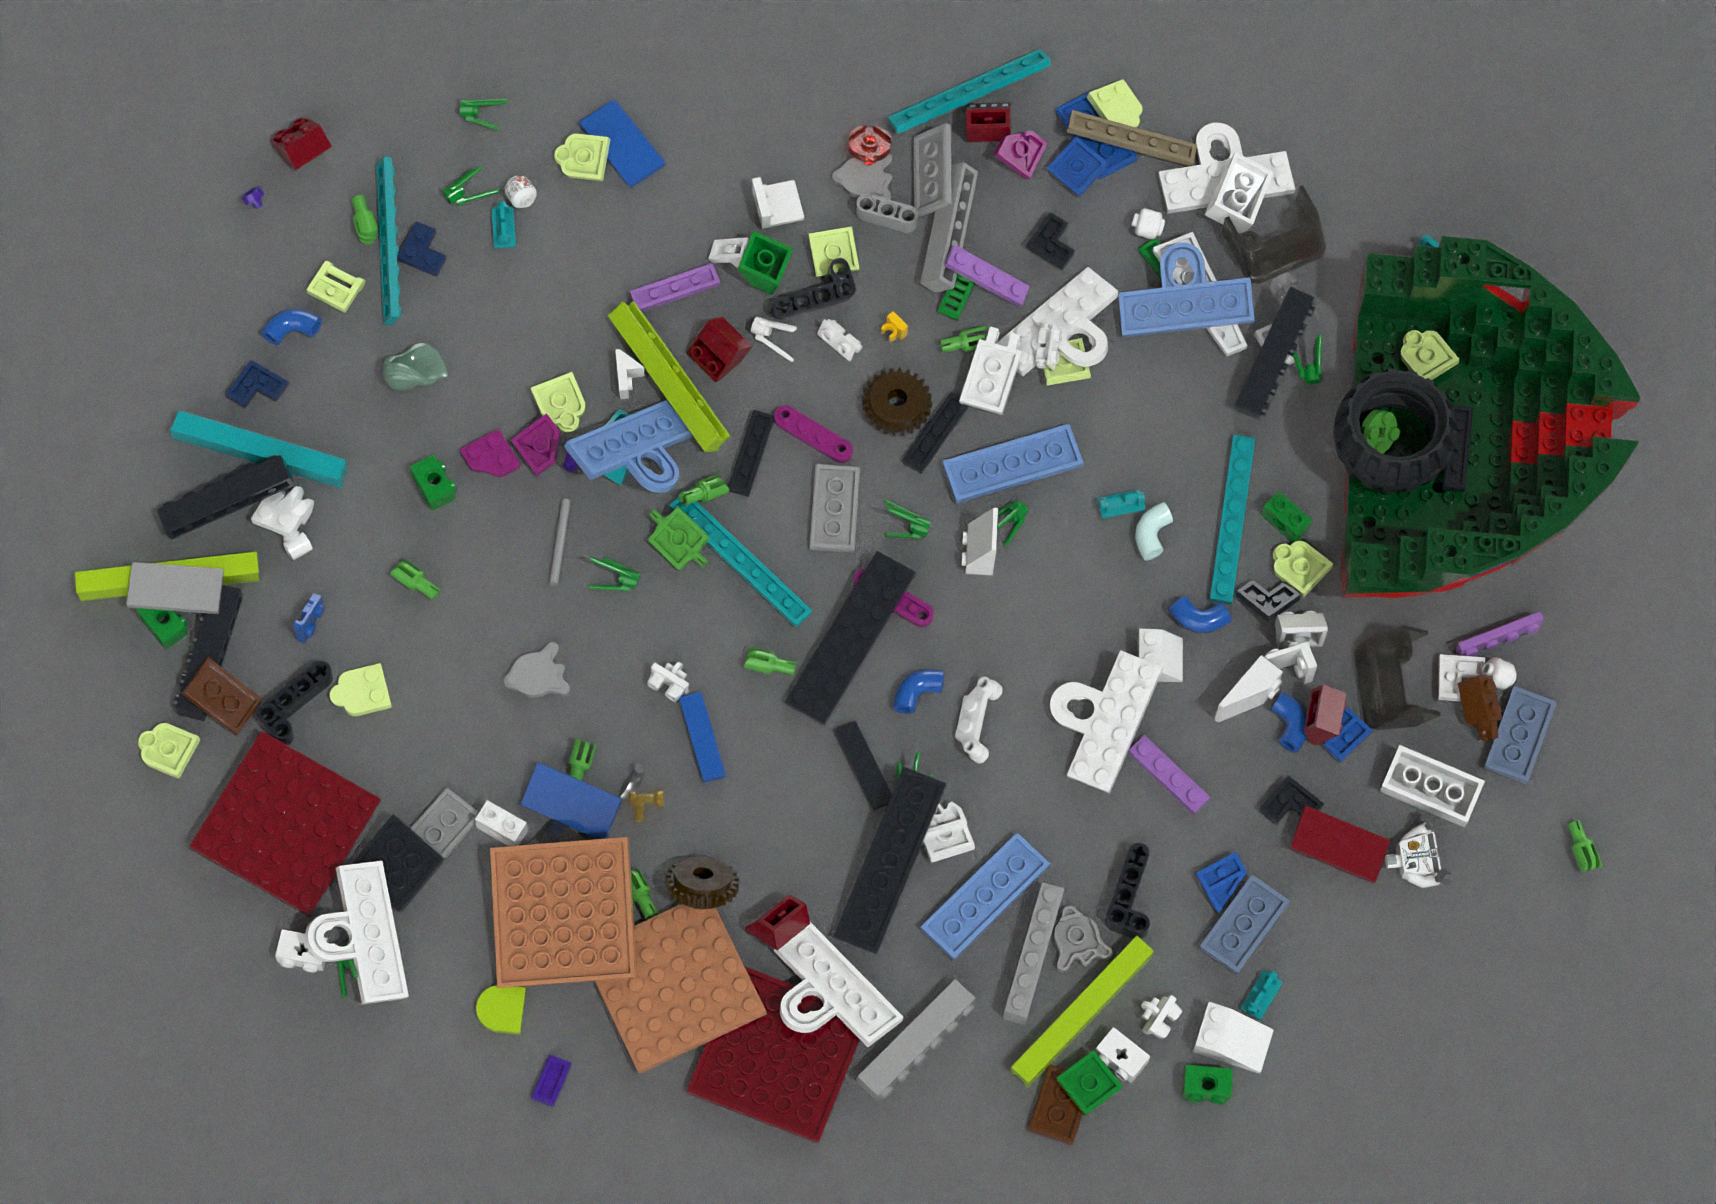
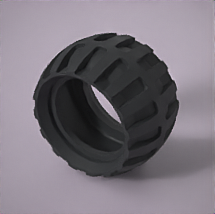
[1333,369,1457,494]

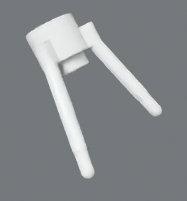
[751,316,797,362]

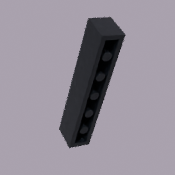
[1234,286,1317,420]
[156,455,295,540]
[174,585,243,722]

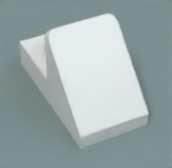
[709,237,749,268]
[616,349,644,399]

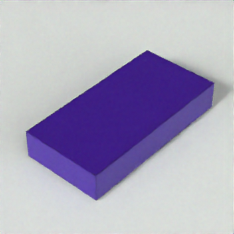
[532,1055,572,1107]

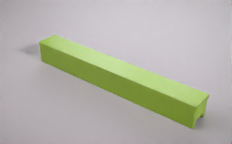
[608,302,730,452]
[75,552,260,601]
[1011,936,1154,1088]

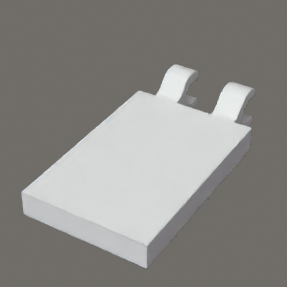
[959,327,1022,415]

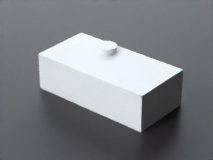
[1380,745,1485,828]

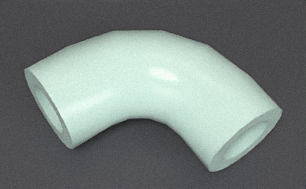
[1135,502,1173,561]

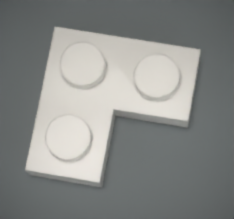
[1438,654,1485,701]

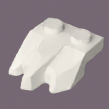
[251,486,314,538]
[923,801,975,863]

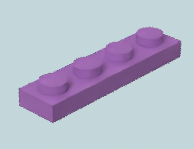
[944,245,1030,307]
[630,263,720,312]
[1455,612,1544,656]
[1128,735,1210,815]

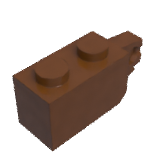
[1457,676,1502,741]

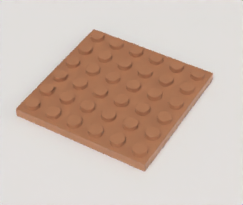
[490,837,637,988]
[595,904,767,1074]

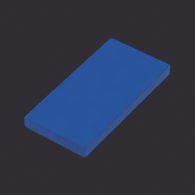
[1056,90,1138,180]
[579,99,665,188]
[521,762,623,839]

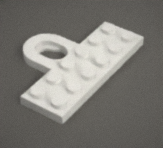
[1158,123,1295,214]
[996,267,1119,376]
[1050,650,1163,794]
[305,861,409,1005]
[774,922,903,1047]

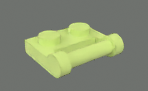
[306,261,365,313]

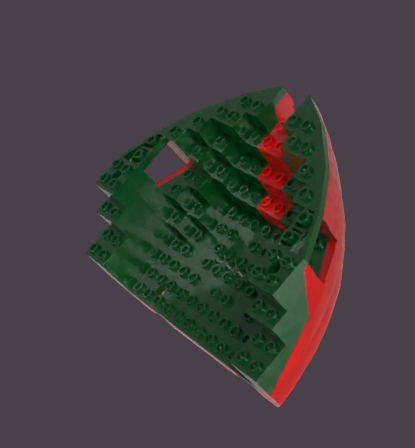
[1340,236,1640,598]

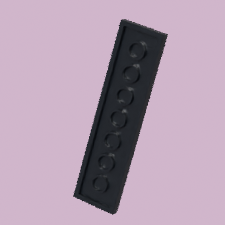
[785,551,916,726]
[833,767,947,955]

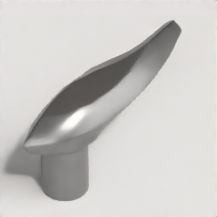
[619,765,644,801]

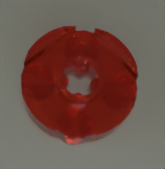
[848,125,891,165]

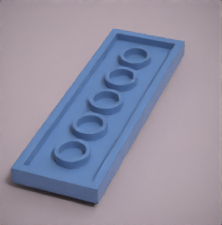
[942,424,1084,504]
[920,833,1050,961]

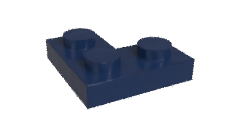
[397,221,447,277]
[226,360,289,408]

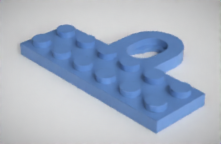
[1118,243,1255,337]
[564,400,693,493]

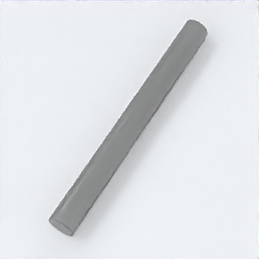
[549,499,571,585]

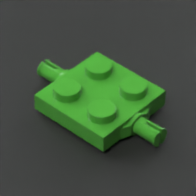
[648,507,711,571]

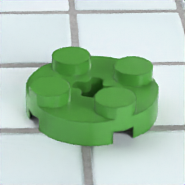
[1362,409,1400,454]

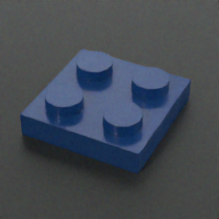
[1047,136,1109,197]

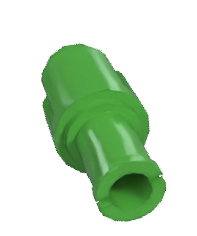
[352,195,378,244]
[940,325,988,353]
[679,474,729,506]
[390,558,441,601]
[744,647,796,676]
[568,738,597,780]
[1567,820,1603,873]
[631,868,658,919]

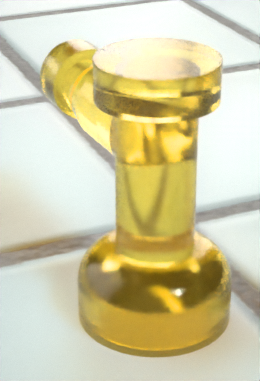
[631,790,664,822]

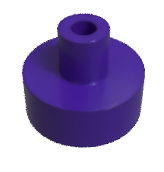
[241,186,264,209]

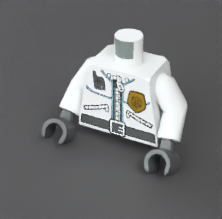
[1385,815,1452,888]

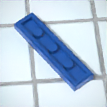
[679,692,726,783]

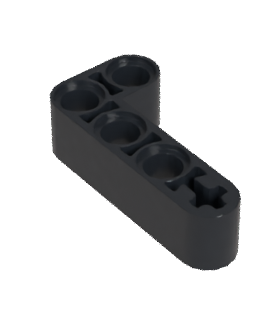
[771,258,856,320]
[257,661,333,745]
[1105,843,1150,939]

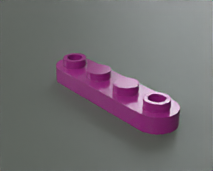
[774,406,853,463]
[853,569,934,627]

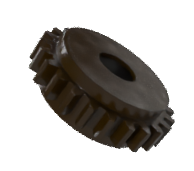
[862,368,932,436]
[665,856,739,909]

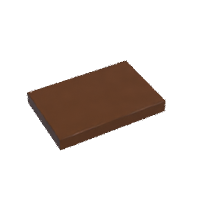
[182,657,262,736]
[1028,1064,1083,1146]

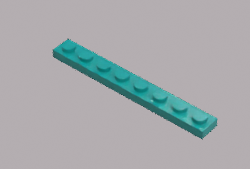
[887,48,1051,134]
[376,156,401,326]
[1209,435,1256,605]
[669,497,812,628]

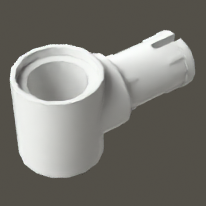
[283,530,313,561]

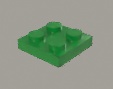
[1056,1050,1123,1117]

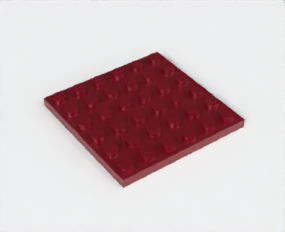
[189,731,381,917]
[687,966,860,1144]

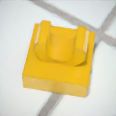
[881,311,908,342]

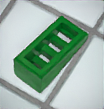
[938,273,976,321]

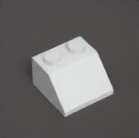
[1275,611,1328,648]
[1137,629,1183,682]

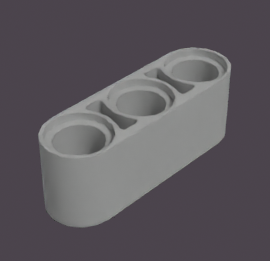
[856,194,918,233]

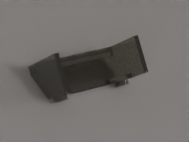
[1222,185,1326,284]
[1355,625,1441,730]

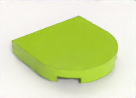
[476,985,526,1035]

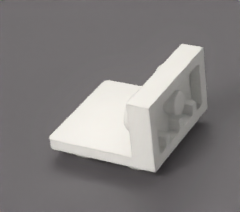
[752,177,804,229]
[1264,642,1317,684]

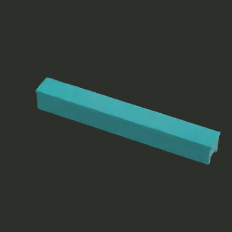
[170,411,348,489]

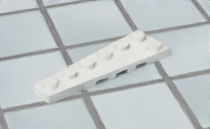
[1153,232,1247,357]

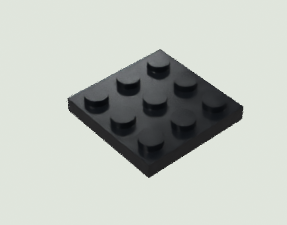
[352,814,446,913]

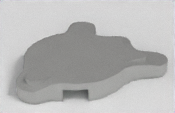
[832,152,892,200]
[504,642,570,698]
[1053,906,1113,973]

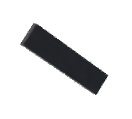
[903,392,969,474]
[1442,405,1473,492]
[728,410,774,497]
[835,720,892,811]

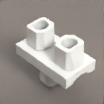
[648,662,689,702]
[1141,995,1182,1039]

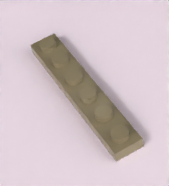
[1067,110,1197,166]

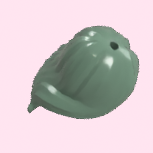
[382,343,448,391]

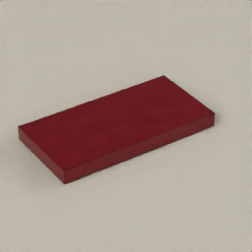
[1289,806,1391,883]

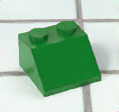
[737,230,793,295]

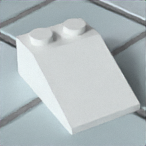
[1205,152,1273,235]
[962,508,998,575]
[1214,655,1283,722]
[1193,1002,1273,1074]

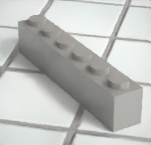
[920,162,978,293]
[1003,882,1064,1025]
[857,979,976,1101]

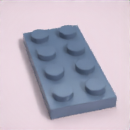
[1484,686,1557,785]
[1199,875,1290,975]

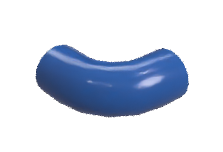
[261,309,322,345]
[1169,597,1232,633]
[893,669,944,714]
[1271,691,1307,753]

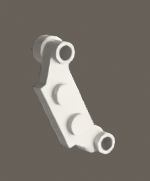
[955,677,1002,763]

